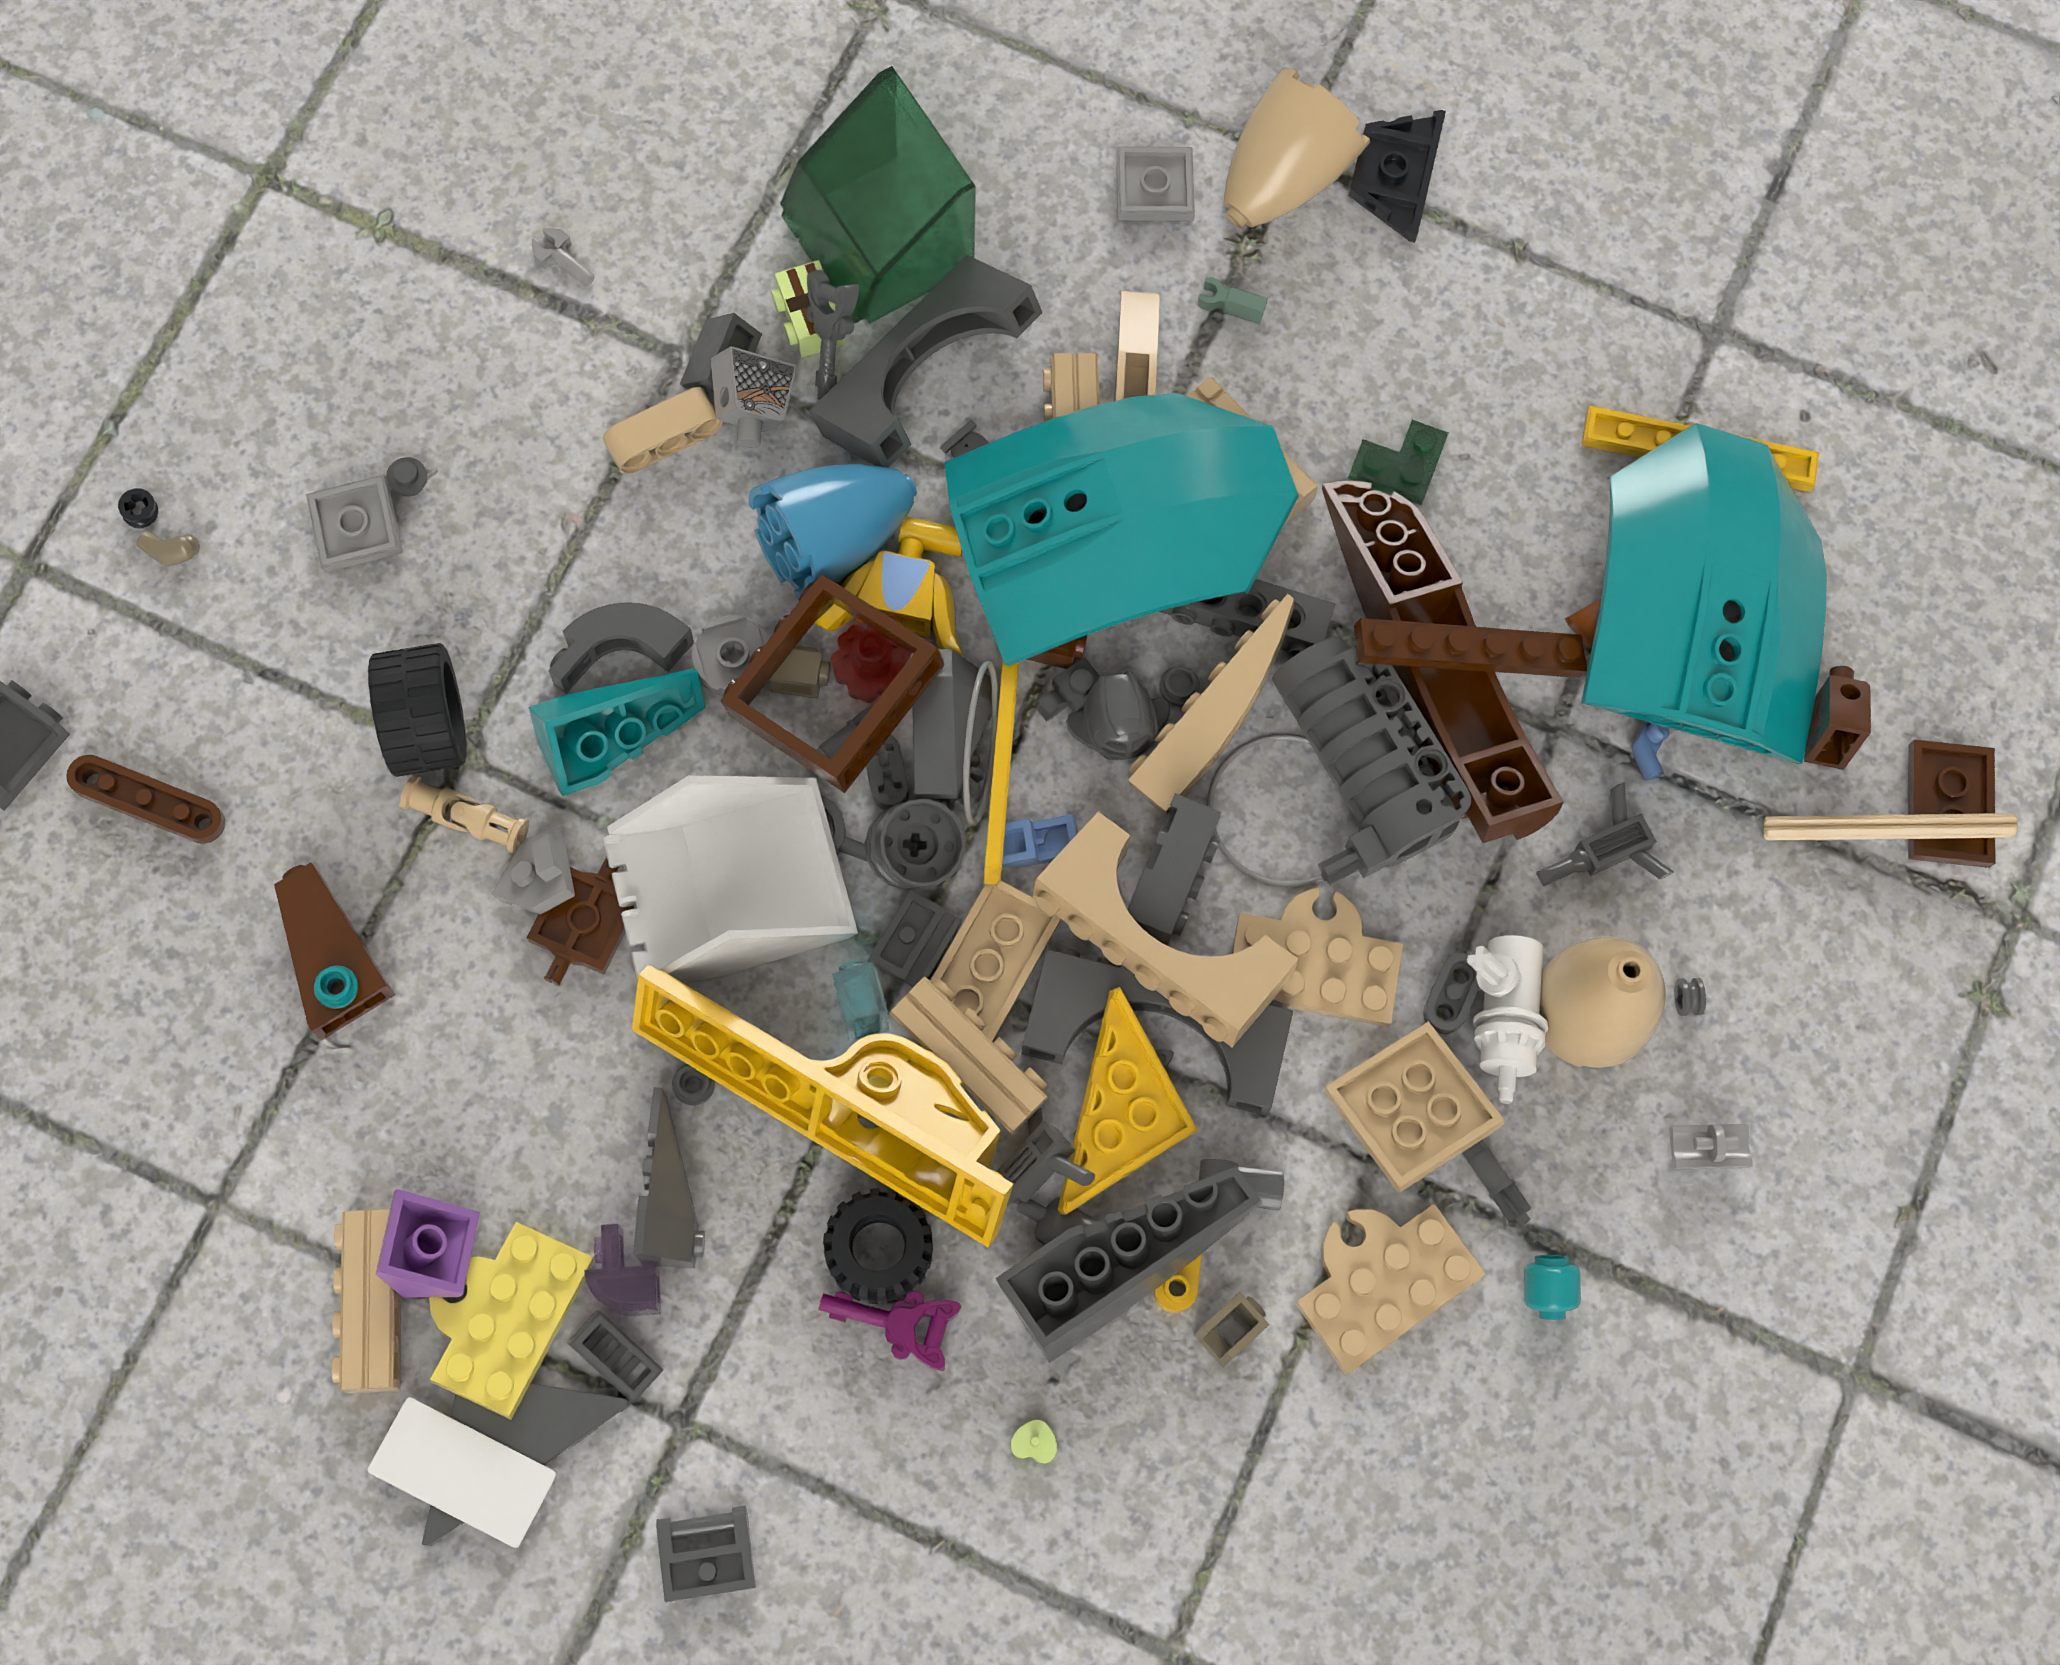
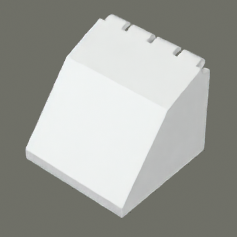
[603,775,858,983]

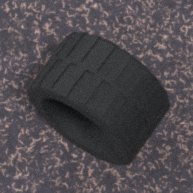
[368,643,467,777]

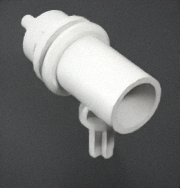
[1467,935,1548,1104]

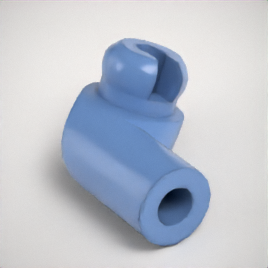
[1632,723,1669,781]

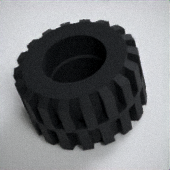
[823,1188,933,1305]

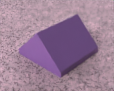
[376,1189,480,1298]

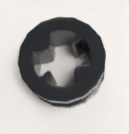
[118,488,159,528]

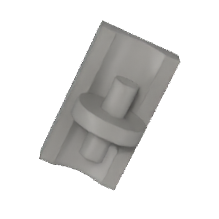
[1669,1124,1753,1170]

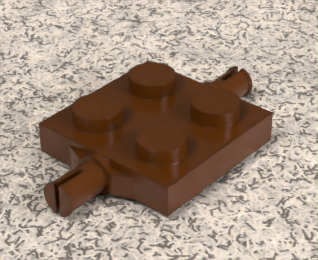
[526,856,634,986]

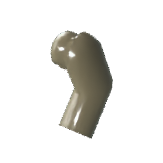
[136,530,200,566]

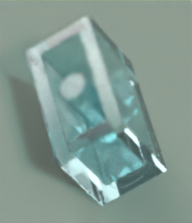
[832,960,889,1041]

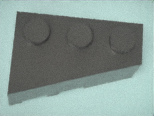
[1127,793,1222,946]

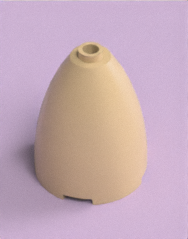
[1223,68,1370,228]
[1540,937,1666,1068]

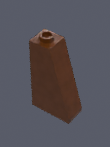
[274,862,395,1041]

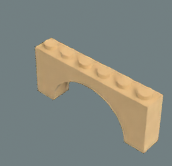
[1033,811,1299,1048]

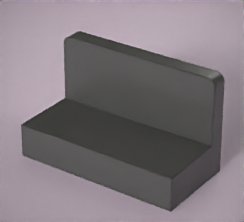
[680,313,762,393]

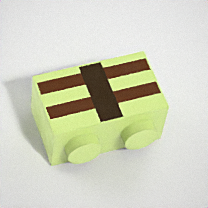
[771,260,845,358]

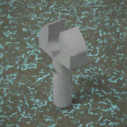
[532,228,595,286]

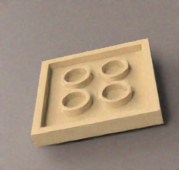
[1324,1021,1505,1193]

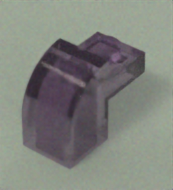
[584,1224,661,1316]

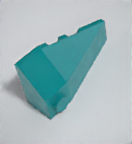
[528,669,706,796]

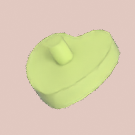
[1010,1420,1057,1464]

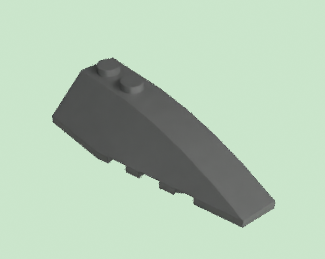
[995,1167,1262,1363]

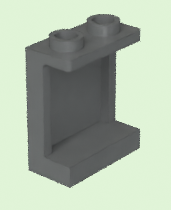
[0,680,70,811]

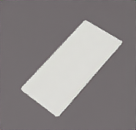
[368,1397,556,1548]

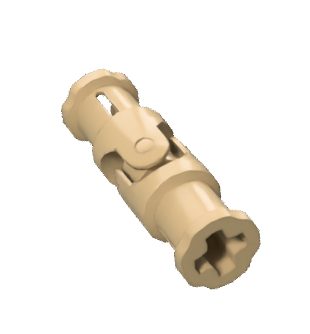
[399,774,529,854]

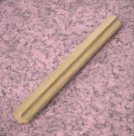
[1763,813,2018,840]

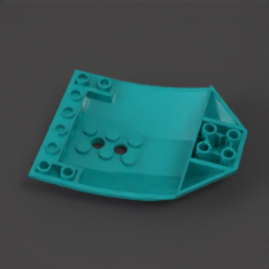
[944,393,1299,667]
[1581,423,1827,764]

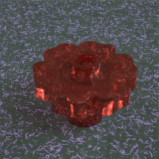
[831,624,911,703]

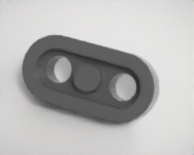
[1423,953,1480,1034]

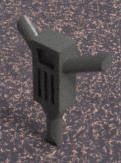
[1536,782,1674,886]
[996,1107,1095,1205]

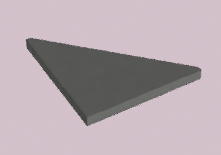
[421,1383,630,1546]

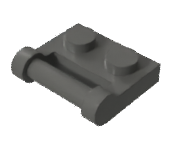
[656,1505,756,1602]

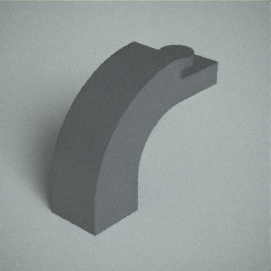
[548,602,694,694]

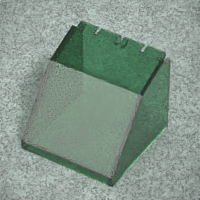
[780,66,976,324]

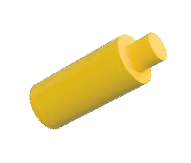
[898,516,963,557]

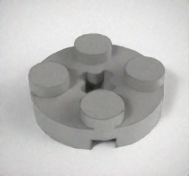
[692,614,770,696]

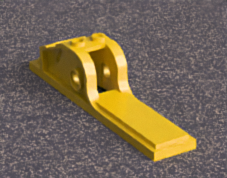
[632,965,1013,1248]

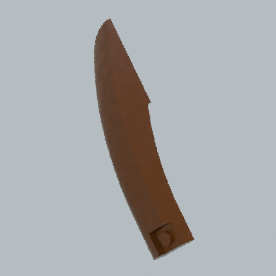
[1322,481,1564,843]

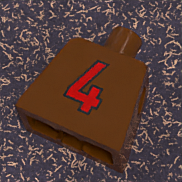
[1804,666,1871,770]

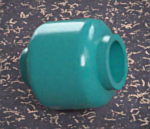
[1524,1255,1581,1320]

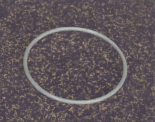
[963,661,998,825]
[1207,734,1362,887]

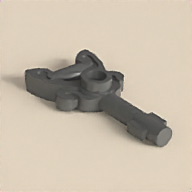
[807,270,859,400]

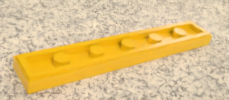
[1581,405,1819,493]
[984,661,1019,885]

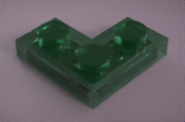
[1348,419,1449,505]

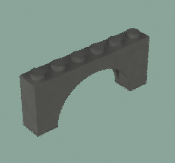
[809,255,1043,468]
[1021,947,1293,1116]

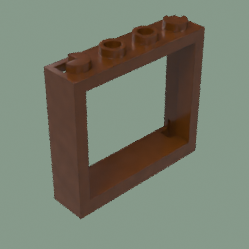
[720,574,945,793]

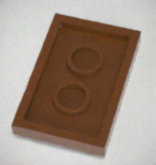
[1908,739,1996,868]

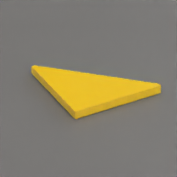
[1058,987,1198,1215]

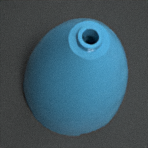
[749,464,917,599]

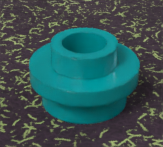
[314,965,359,1009]

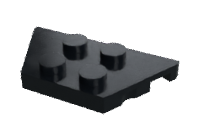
[1348,110,1446,243]

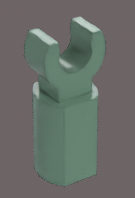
[1197,277,1268,324]

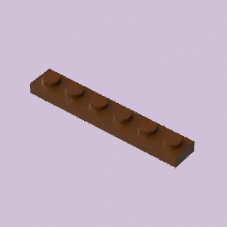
[1354,618,1587,678]

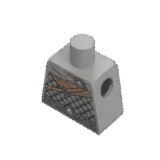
[711,346,796,448]

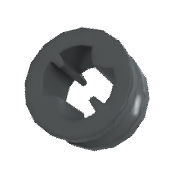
[1674,978,1706,1016]

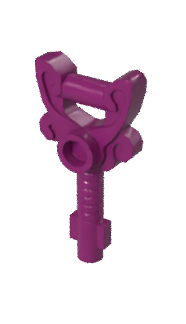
[819,1291,962,1372]

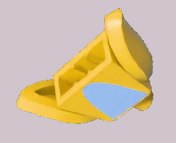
[815,538,962,655]

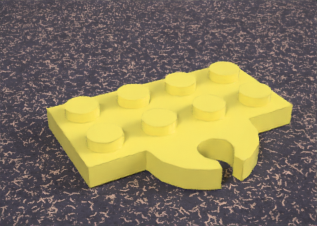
[429,1222,595,1420]

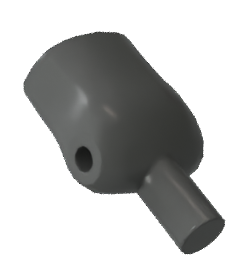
[1016,1197,1099,1245]

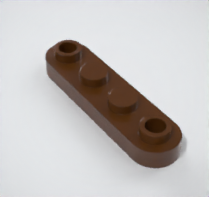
[66,755,225,844]

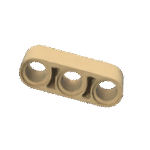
[603,387,723,474]

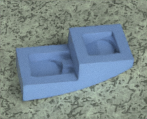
[1002,814,1078,868]

